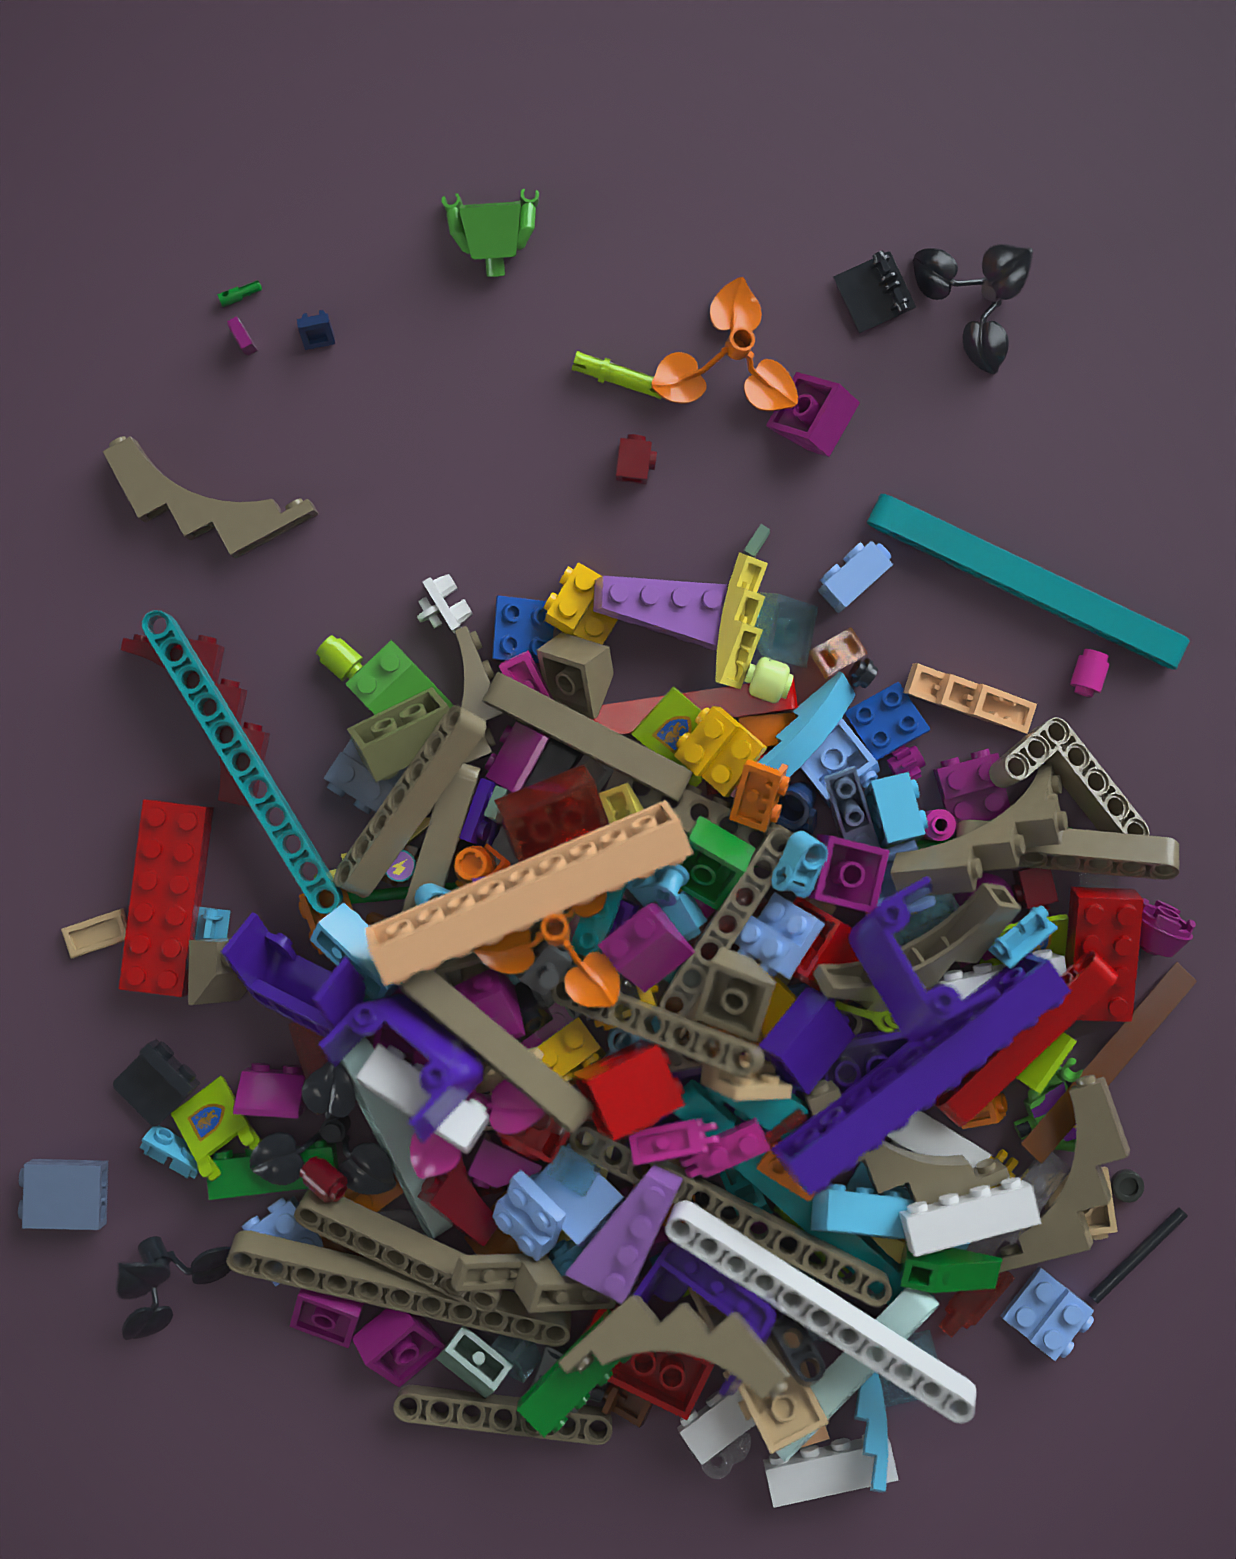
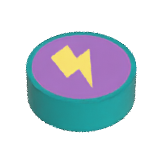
[386,850,416,882]

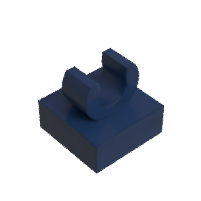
[297,310,336,350]

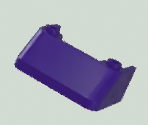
[849,876,998,1042]
[221,912,366,1038]
[319,994,485,1144]
[633,1242,776,1397]

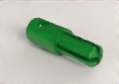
[217,280,262,307]

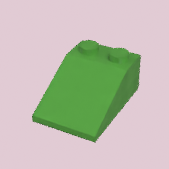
[345,640,454,715]

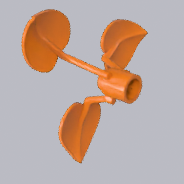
[651,277,798,411]
[474,891,620,1008]

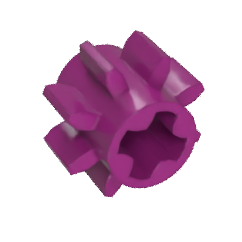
[886,745,926,780]

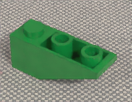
[900,1241,1002,1293]

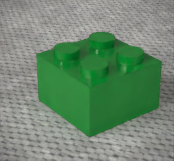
[679,816,755,910]

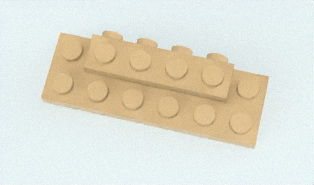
[688,1256,829,1454]

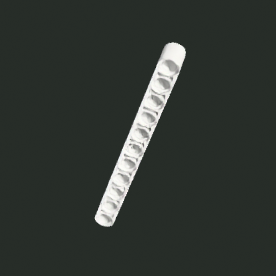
[666,1201,976,1423]

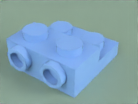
[800,718,880,808]
[734,892,825,979]
[492,1170,567,1262]
[241,1196,323,1287]
[1000,1266,1094,1361]

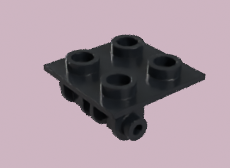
[833,250,916,334]

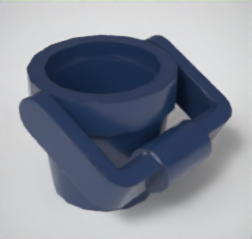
[771,782,817,836]

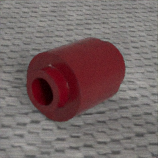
[299,1156,348,1203]

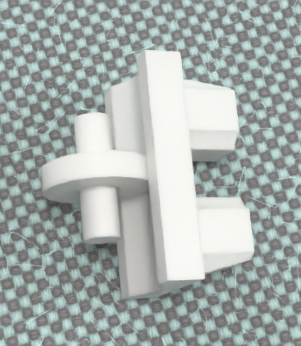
[417,574,473,633]

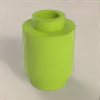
[316,635,363,681]

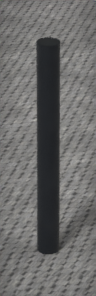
[1089,1207,1188,1304]

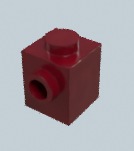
[616,434,657,484]
[1012,867,1059,910]

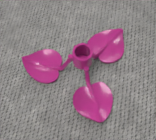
[410,1049,545,1179]

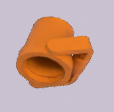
[454,843,510,887]

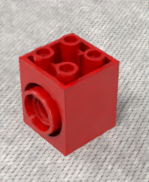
[792,896,859,1001]
[572,1040,685,1141]
[494,1113,571,1165]

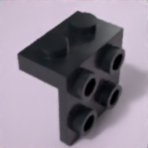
[113,1039,201,1126]

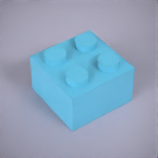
[864,772,928,849]

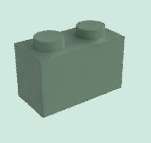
[436,1326,513,1399]

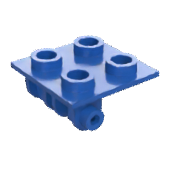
[492,595,554,663]
[845,681,931,761]

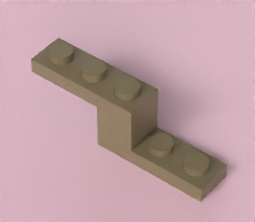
[451,1254,616,1313]

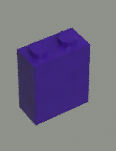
[759,987,856,1095]

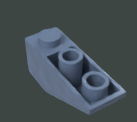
[824,766,880,848]

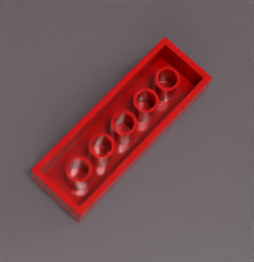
[119,799,214,997]

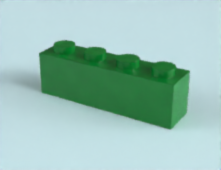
[206,1138,339,1200]
[516,1309,632,1437]

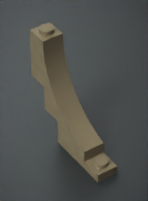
[103,436,318,559]
[996,1074,1130,1273]
[802,1080,1010,1205]
[558,1295,791,1400]

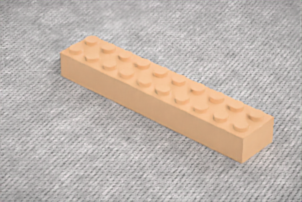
[365,800,693,986]

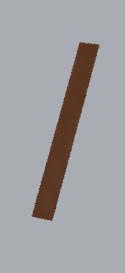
[1021,962,1197,1164]

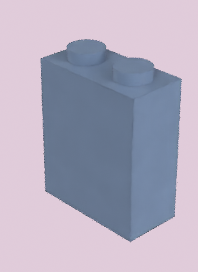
[18,1159,108,1230]

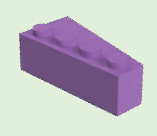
[593,576,727,651]
[565,1164,683,1304]

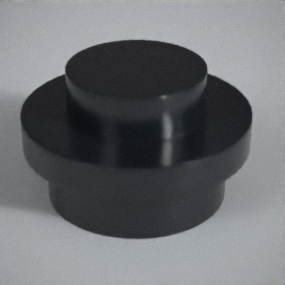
[849,658,878,688]

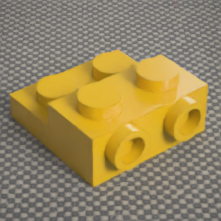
[543,562,618,645]
[674,706,767,797]

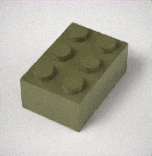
[347,687,450,782]

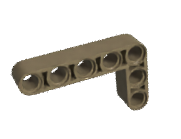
[989,717,1150,836]

